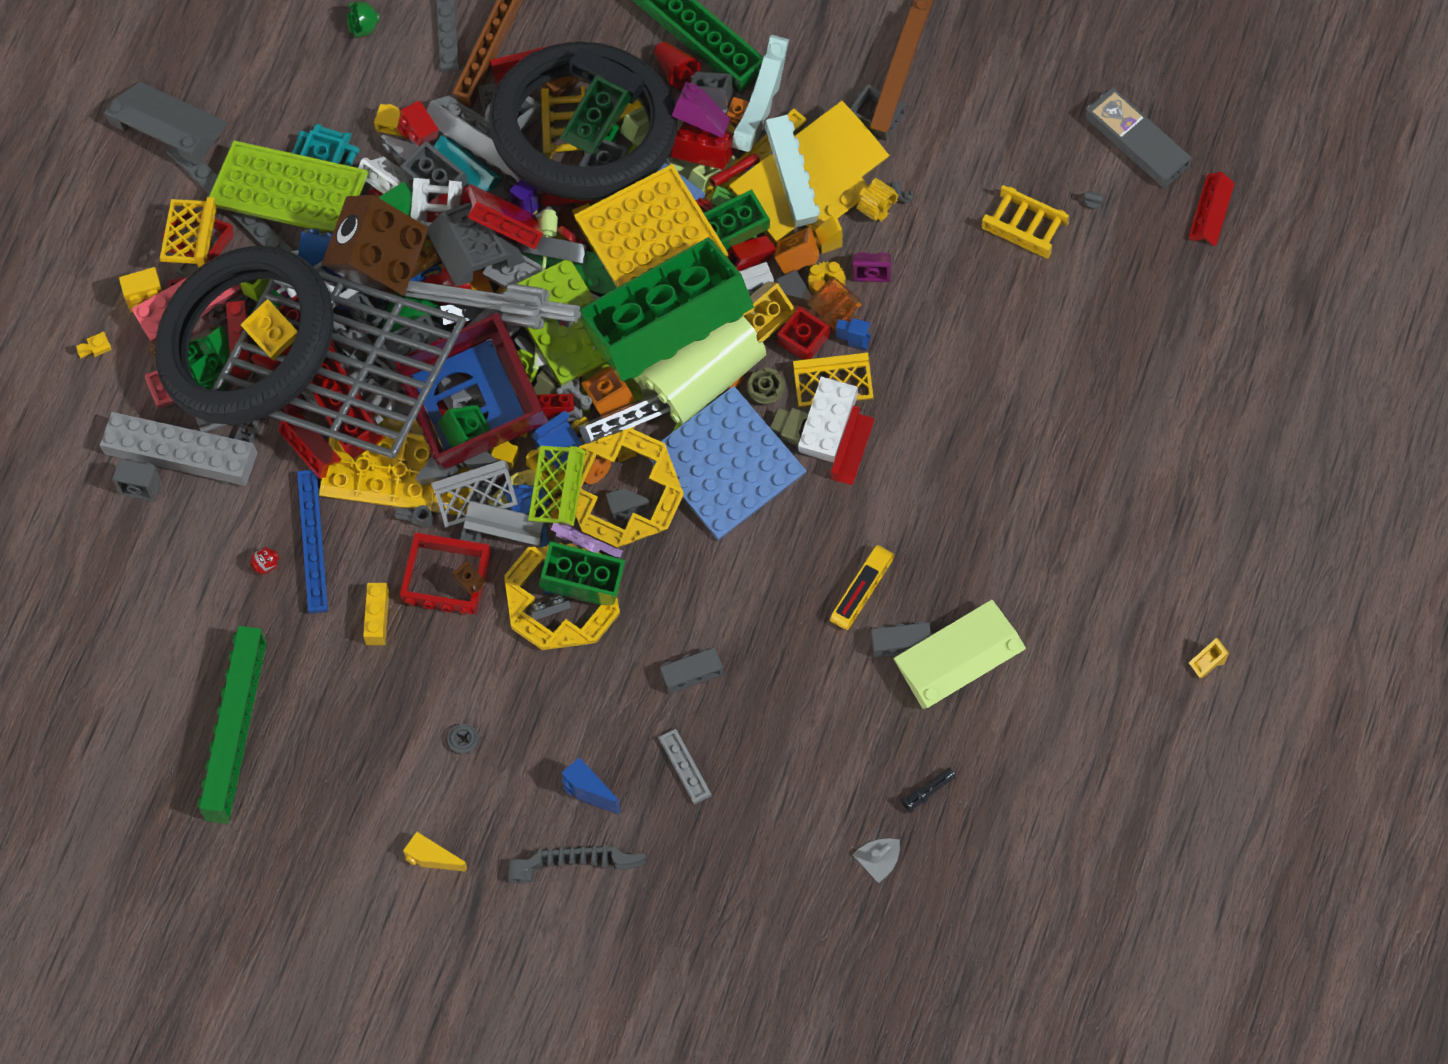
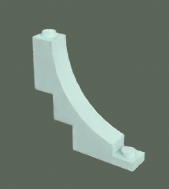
[731,35,789,152]

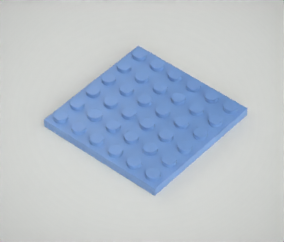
[648,386,806,541]

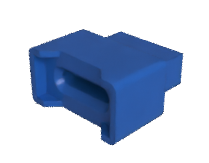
[836,318,871,351]

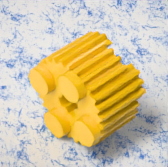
[856,178,899,222]
[808,261,846,305]

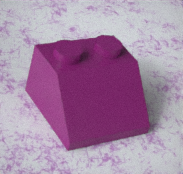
[853,252,891,282]

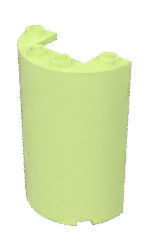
[633,316,766,425]

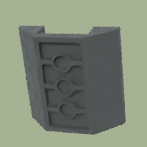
[427,202,525,287]

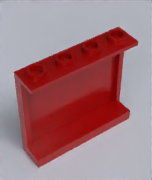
[461,183,543,250]

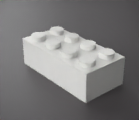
[798,377,858,463]

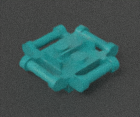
[292,123,360,166]

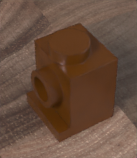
[452,561,485,596]

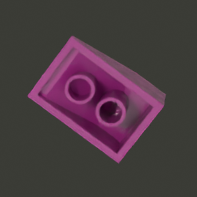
[672,82,730,138]

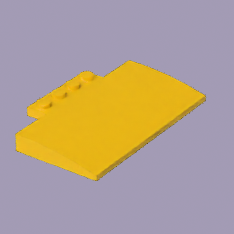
[728,101,889,244]
[319,413,474,517]

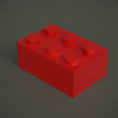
[671,122,735,170]

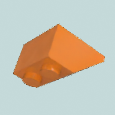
[775,227,819,275]
[581,366,636,416]

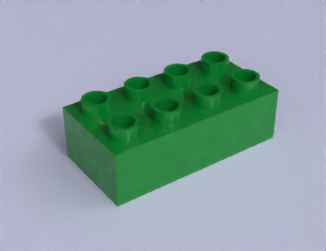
[579,237,754,382]

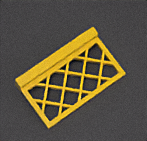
[160,197,216,268]
[793,353,874,408]

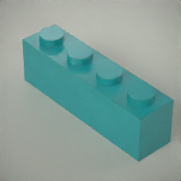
[434,135,502,194]

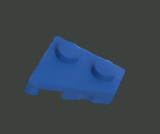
[502,484,551,514]

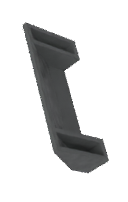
[104,81,227,165]

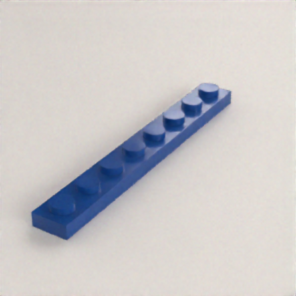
[297,470,328,614]

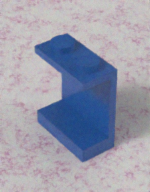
[532,411,584,470]

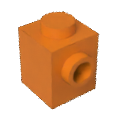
[727,97,749,128]

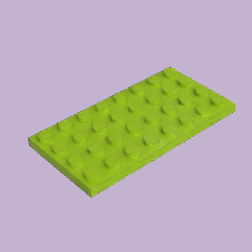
[209,141,368,233]

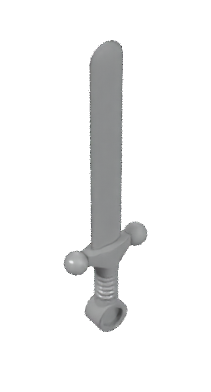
[515,336,592,409]

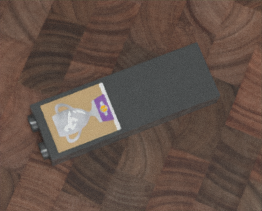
[1086,87,1192,188]

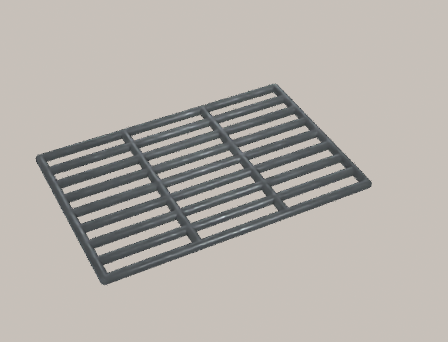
[212,270,466,458]

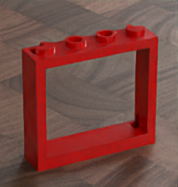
[400,532,491,615]

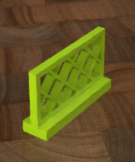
[528,446,586,526]

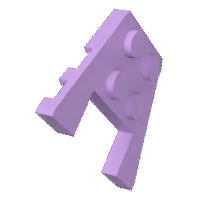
[551,523,623,557]

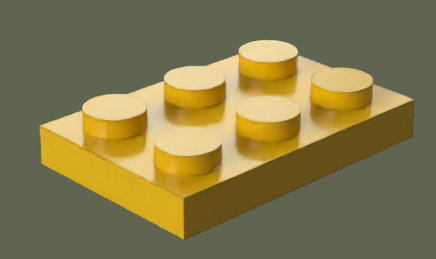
[241,299,298,361]

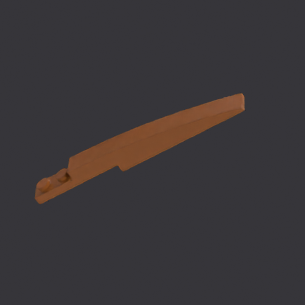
[870,0,934,133]

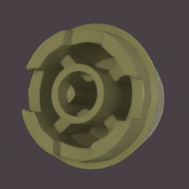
[747,368,785,405]

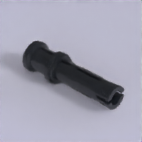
[900,768,956,813]

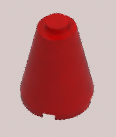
[653,42,700,89]

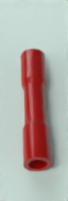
[709,153,760,187]

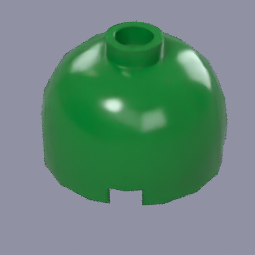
[347,1,379,38]

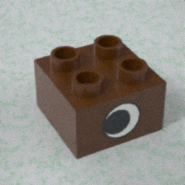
[321,195,429,296]

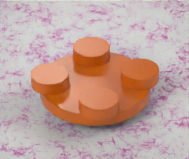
[585,456,611,484]

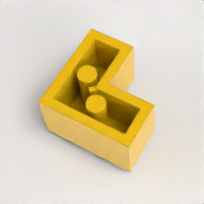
[119,267,162,313]

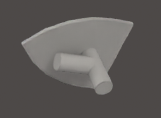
[852,838,900,884]

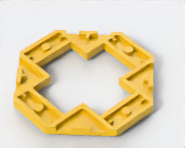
[576,428,684,548]
[504,543,620,650]

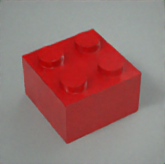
[777,307,830,360]

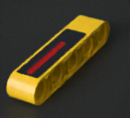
[830,545,895,630]

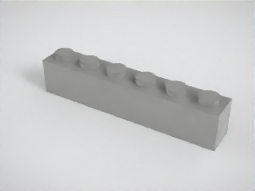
[578,393,671,444]

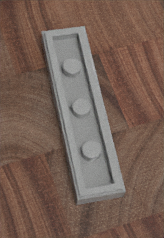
[658,729,712,805]

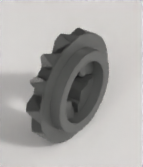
[447,724,479,754]

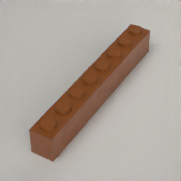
[453,0,523,109]

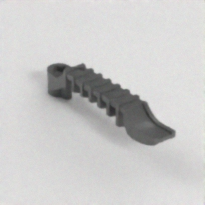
[508,846,647,884]

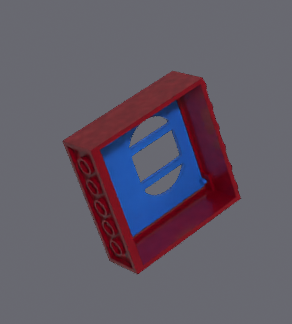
[394,313,549,470]

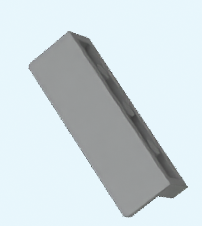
[464,501,543,545]

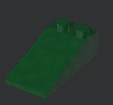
[560,75,631,155]

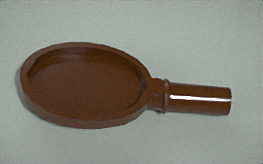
[557,203,577,231]

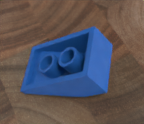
[561,757,621,814]

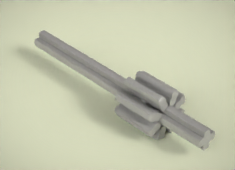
[405,280,581,329]

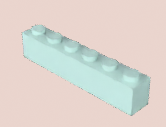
[765,115,820,227]

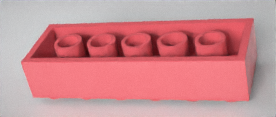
[132,276,243,345]

